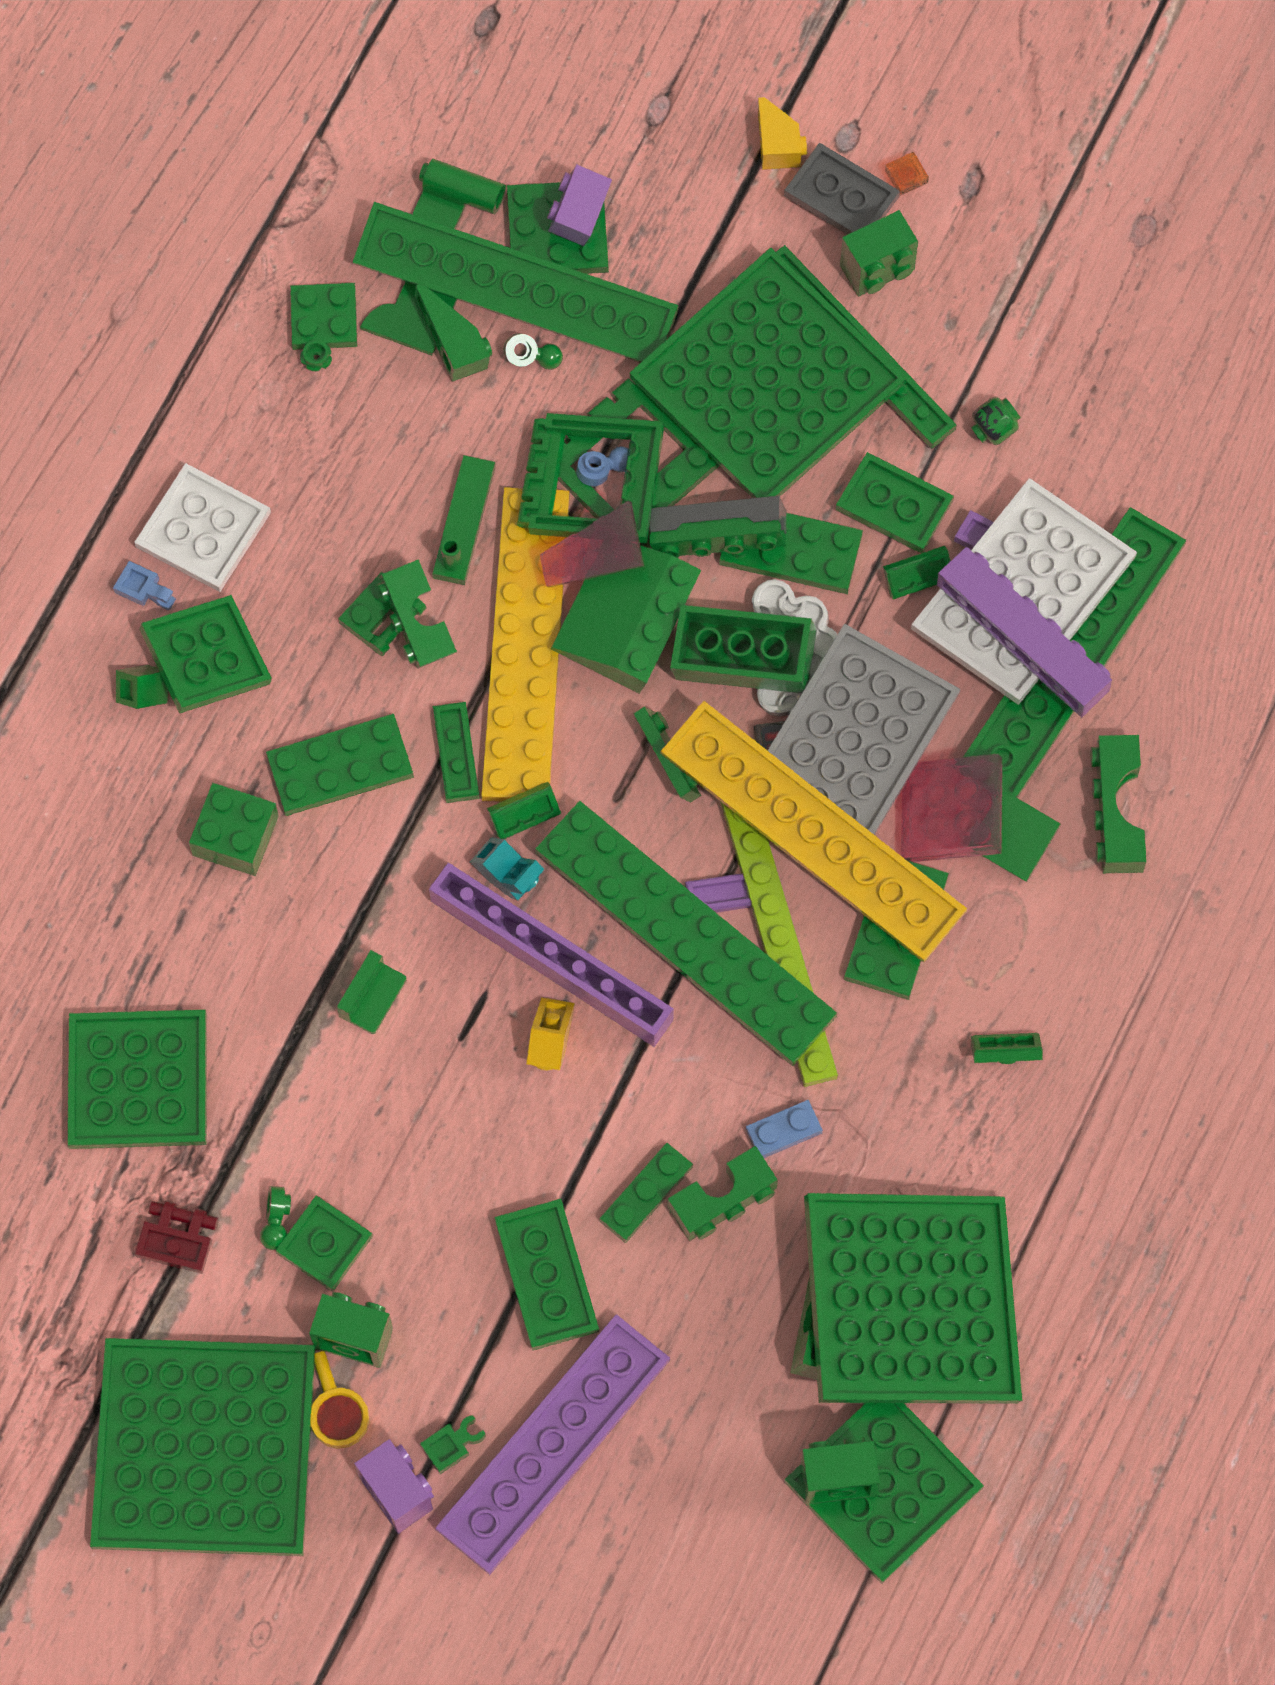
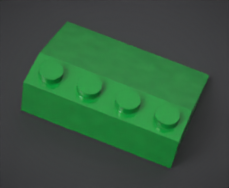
[551,540,701,694]

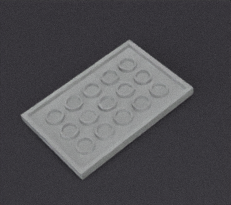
[768,624,960,835]

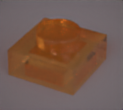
[885,152,929,196]

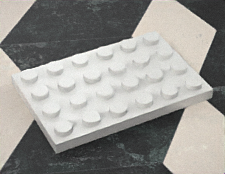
[911,478,1137,705]

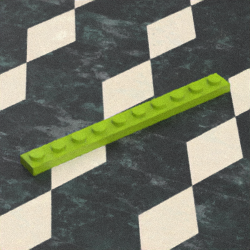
[720,801,838,1087]

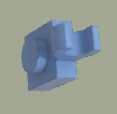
[113,561,176,610]

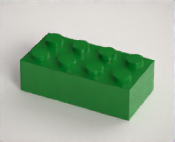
[670,605,817,693]

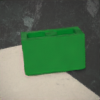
[337,950,407,1034]

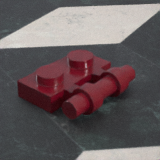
[135,1201,219,1274]

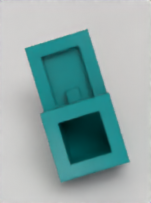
[470,837,544,901]

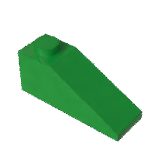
[414,283,492,382]

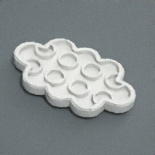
[752,579,838,717]

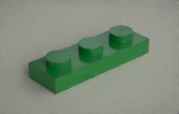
[634,707,702,803]
[600,1143,693,1243]

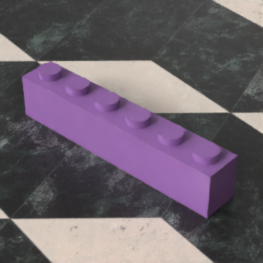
[937,547,1112,718]

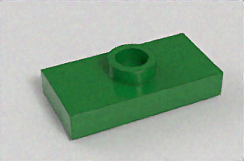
[883,546,951,600]
[487,781,561,839]
[971,1033,1043,1064]

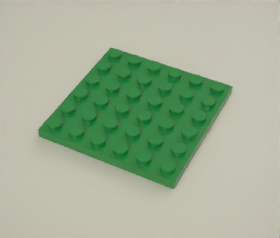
[629,248,907,498]
[804,1193,1023,1404]
[90,1338,316,1556]

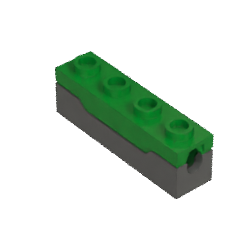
[650,496,786,558]

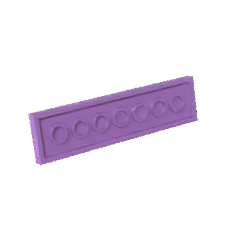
[435,1314,670,1575]

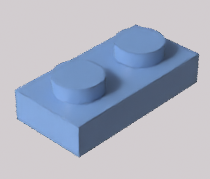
[746,1100,823,1158]

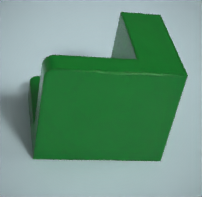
[116,665,168,709]

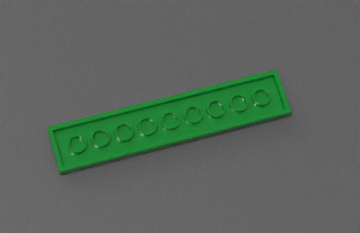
[353,202,679,362]
[956,507,1186,798]
[535,801,837,1066]

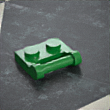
[338,571,427,656]

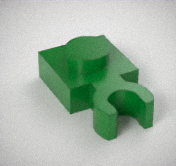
[420,1415,486,1474]

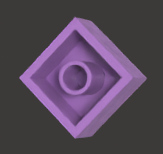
[354,1439,434,1534]

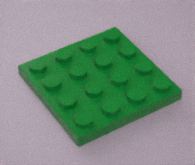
[68,1009,207,1149]
[784,1403,984,1584]

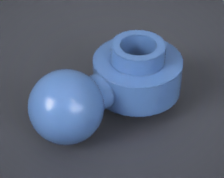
[576,446,628,486]

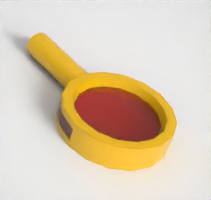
[311,1351,370,1449]

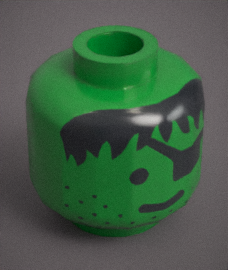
[971,397,1021,445]

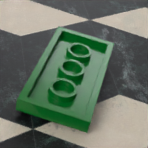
[719,513,863,595]
[266,714,414,816]
[844,861,949,1000]
[494,1199,599,1351]

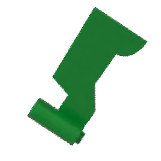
[360,158,506,356]

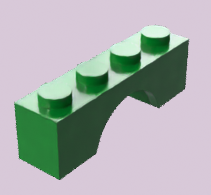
[1090,735,1147,874]

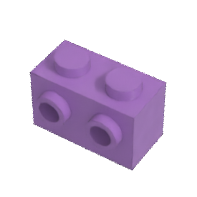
[547,164,612,246]

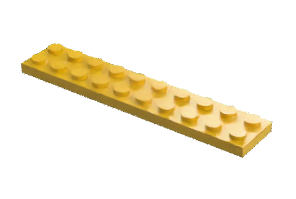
[482,487,570,802]
[661,701,967,962]

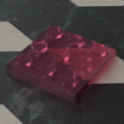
[901,754,1002,862]

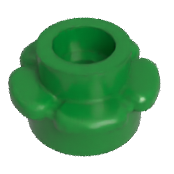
[300,340,332,372]

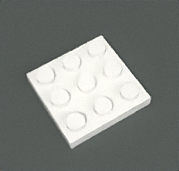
[134,463,271,592]

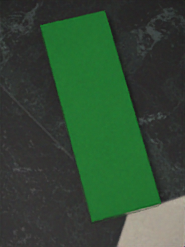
[433,702,480,803]

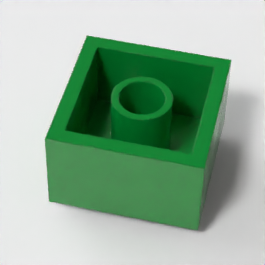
[840,210,918,297]
[189,783,279,876]
[309,1292,393,1368]
[801,1437,879,1505]

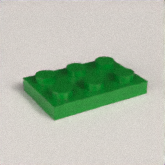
[836,452,954,553]

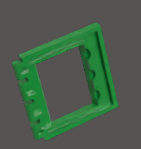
[558,378,719,527]
[517,413,664,543]

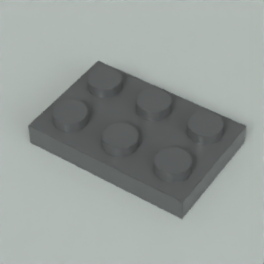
[784,143,900,235]

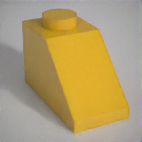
[758,97,807,170]
[526,997,575,1071]

